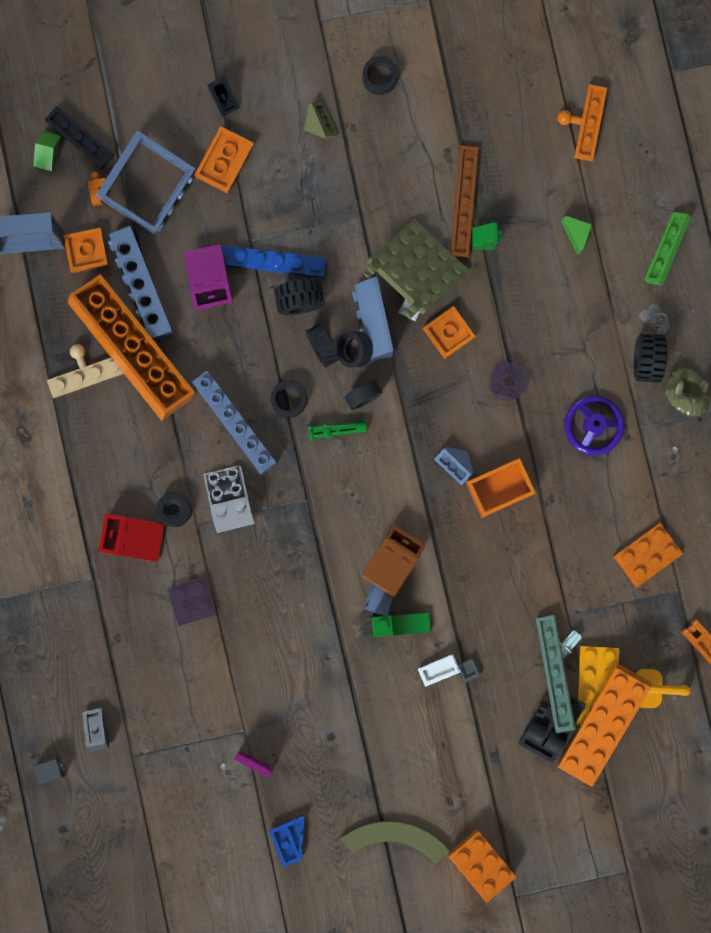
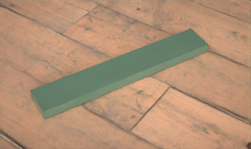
[536,614,576,733]

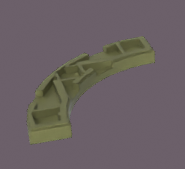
[341,821,450,864]

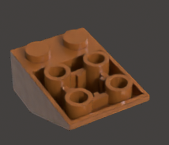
[362,524,426,597]

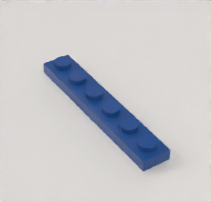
[213,244,326,278]

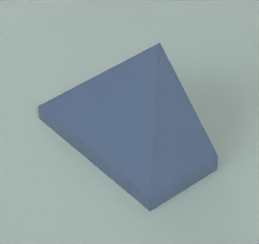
[434,447,473,486]

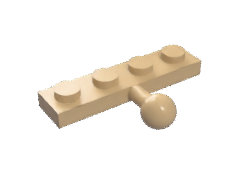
[47,344,124,398]

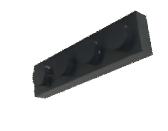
[44,106,114,169]

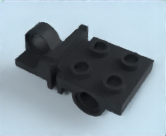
[518,695,586,763]

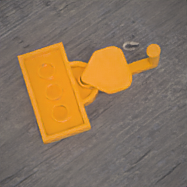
[577,646,691,724]

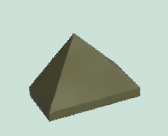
[304,102,338,138]

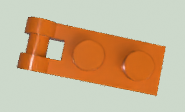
[681,619,711,665]

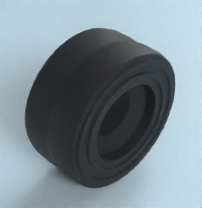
[156,492,192,527]

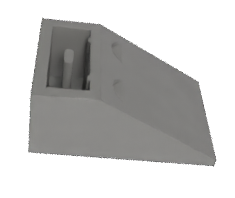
[204,465,255,533]

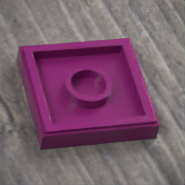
[234,750,273,778]

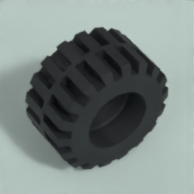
[274,279,325,315]
[633,333,667,383]

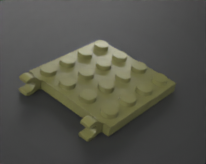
[363,219,470,318]

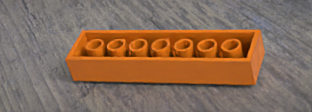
[68,274,195,421]

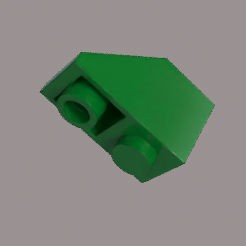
[471,223,501,251]

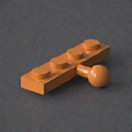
[557,84,607,162]

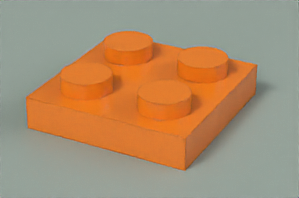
[63,228,109,273]
[423,306,476,360]

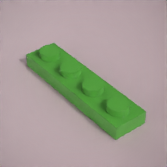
[644,212,692,286]

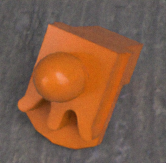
[87,172,113,206]

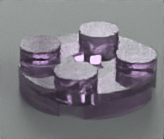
[489,362,528,401]

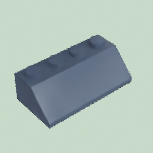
[352,277,393,362]

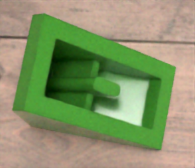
[33,131,62,172]
[561,216,592,255]

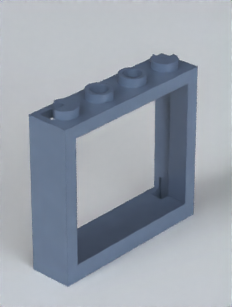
[95,130,195,234]
[0,212,65,254]

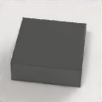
[458,658,481,684]

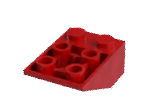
[98,514,165,562]

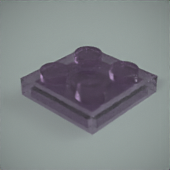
[167,578,216,626]

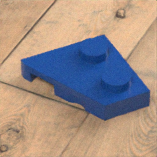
[269,815,305,868]

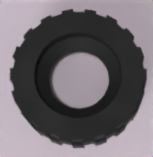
[305,324,339,368]

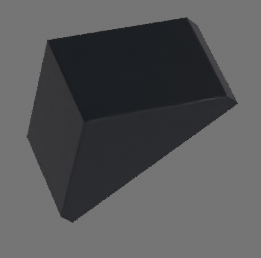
[207,76,239,117]

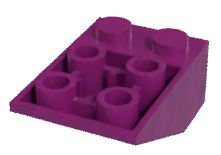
[183,244,233,310]

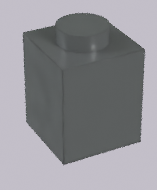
[33,758,66,785]

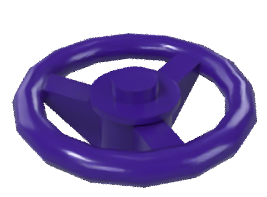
[564,396,624,455]

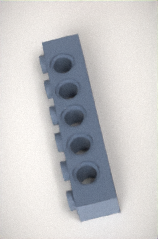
[108,226,173,341]
[192,371,277,476]

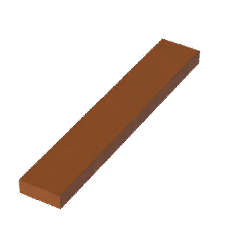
[450,145,479,259]

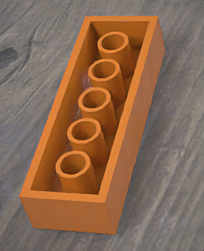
[558,663,651,787]

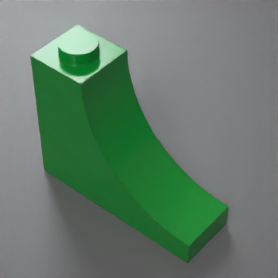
[371,613,431,637]

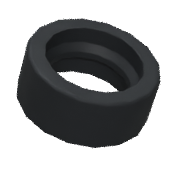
[362,56,398,95]
[337,331,373,368]
[344,379,383,410]
[271,381,307,418]

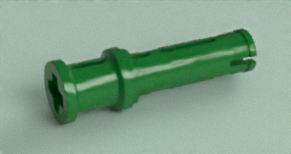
[308,420,367,441]

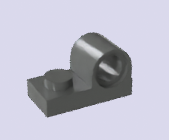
[82,708,109,753]

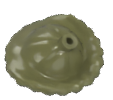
[665,367,710,416]

